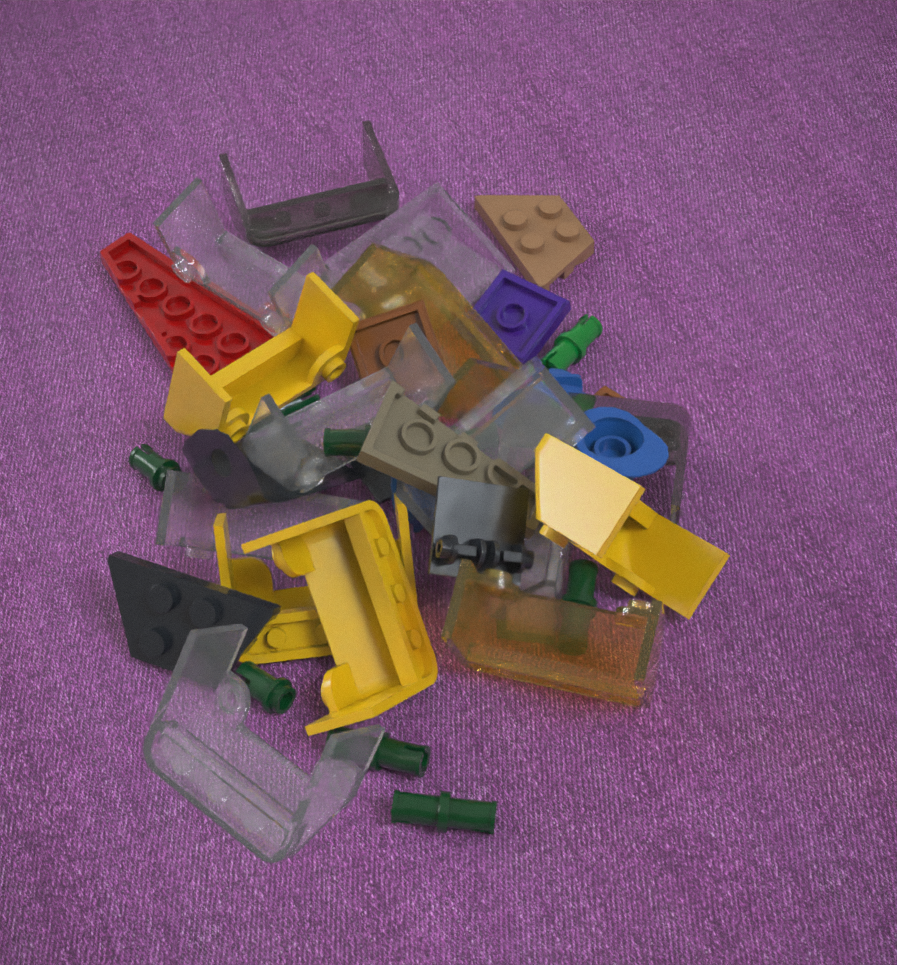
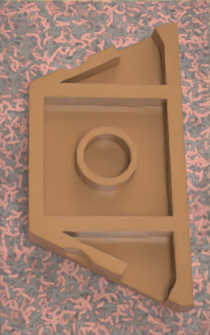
[475,195,595,291]

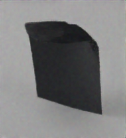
[181,429,367,509]

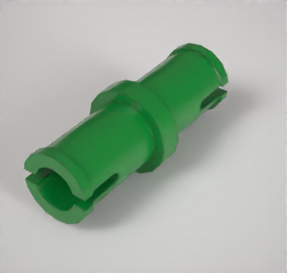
[536,314,603,371]

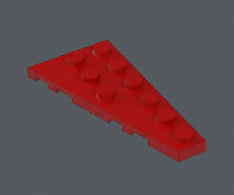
[99,232,282,375]

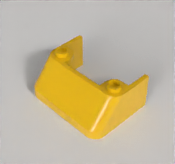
[163,272,360,443]
[535,433,730,620]
[213,492,418,664]
[241,500,438,736]

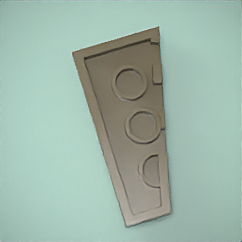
[356,380,539,540]

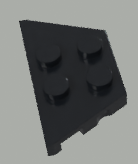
[108,551,281,686]

